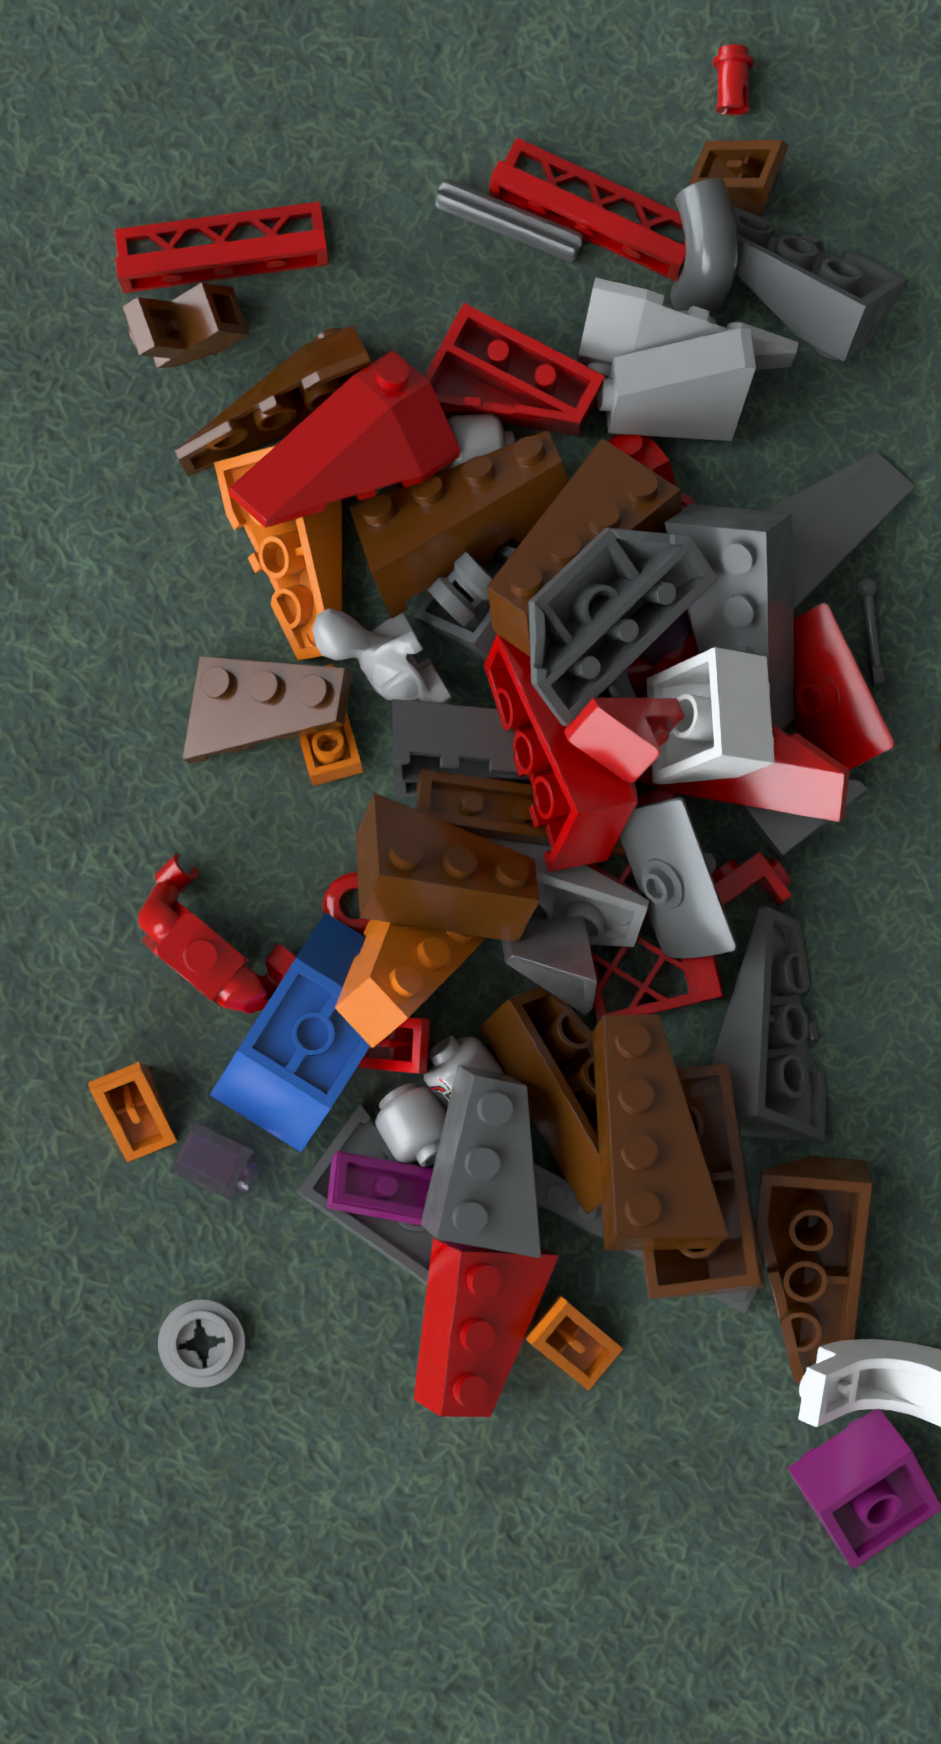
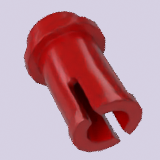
[713,44,754,115]

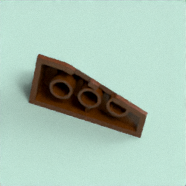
[642,1063,765,1299]

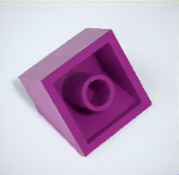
[788,1409,941,1570]

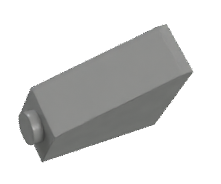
[597,328,756,441]

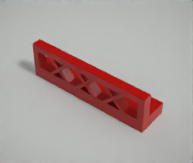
[490,137,686,282]
[114,201,329,293]

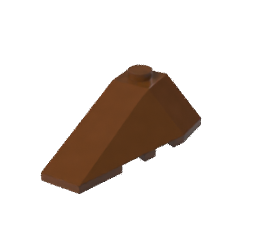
[175,325,371,477]
[756,1156,872,1383]

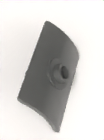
[620,797,736,958]

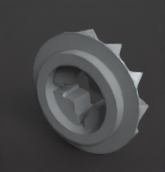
[158,1299,246,1388]

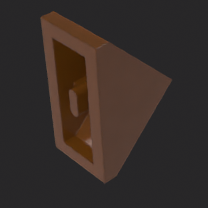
[687,140,789,217]

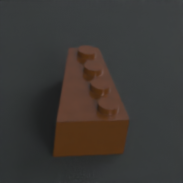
[480,986,602,1214]

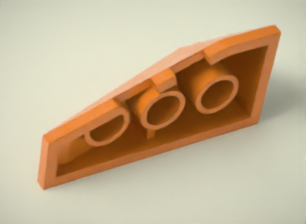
[214,446,342,661]

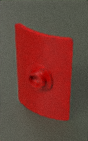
[793,603,895,770]

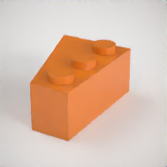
[335,920,486,1048]

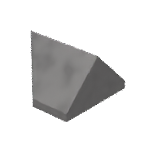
[502,916,597,1015]

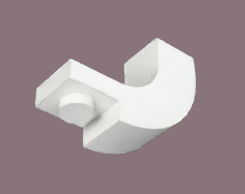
[799,1339,941,1427]

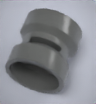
[427,551,493,627]

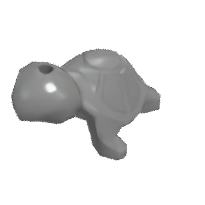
[312,608,453,704]

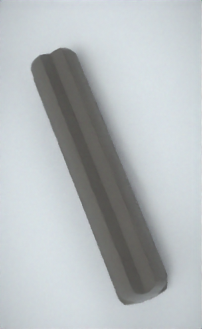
[435,179,583,262]

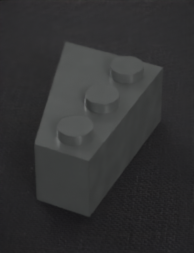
[392,699,531,797]
[421,1065,541,1258]

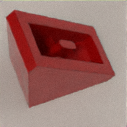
[357,1016,431,1074]

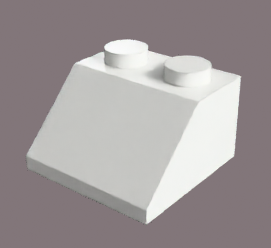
[646,647,774,784]

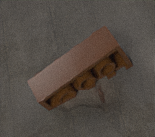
[350,430,569,619]
[487,438,682,657]
[592,1015,729,1251]

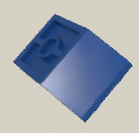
[210,912,370,1152]

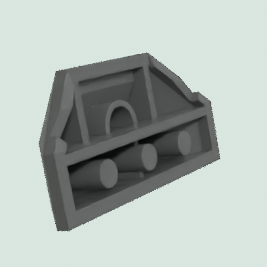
[529,528,718,726]

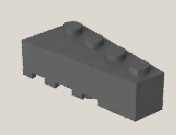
[664,504,795,730]

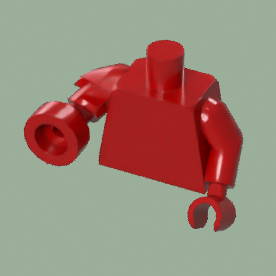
[138,853,296,1014]

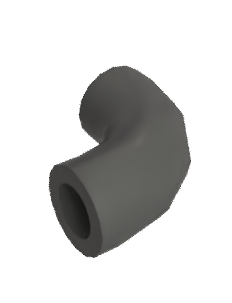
[670,178,738,317]

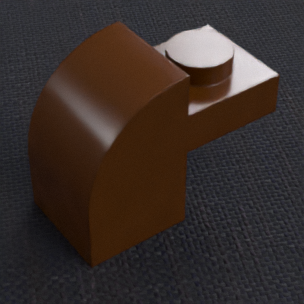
[122,282,250,368]

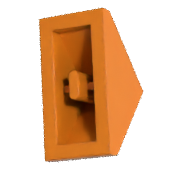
[88,1062,177,1162]
[525,1294,623,1391]

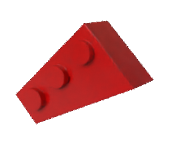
[424,303,605,436]
[414,1238,559,1417]

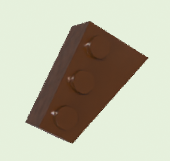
[355,792,539,942]

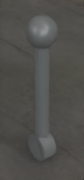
[856,577,884,686]

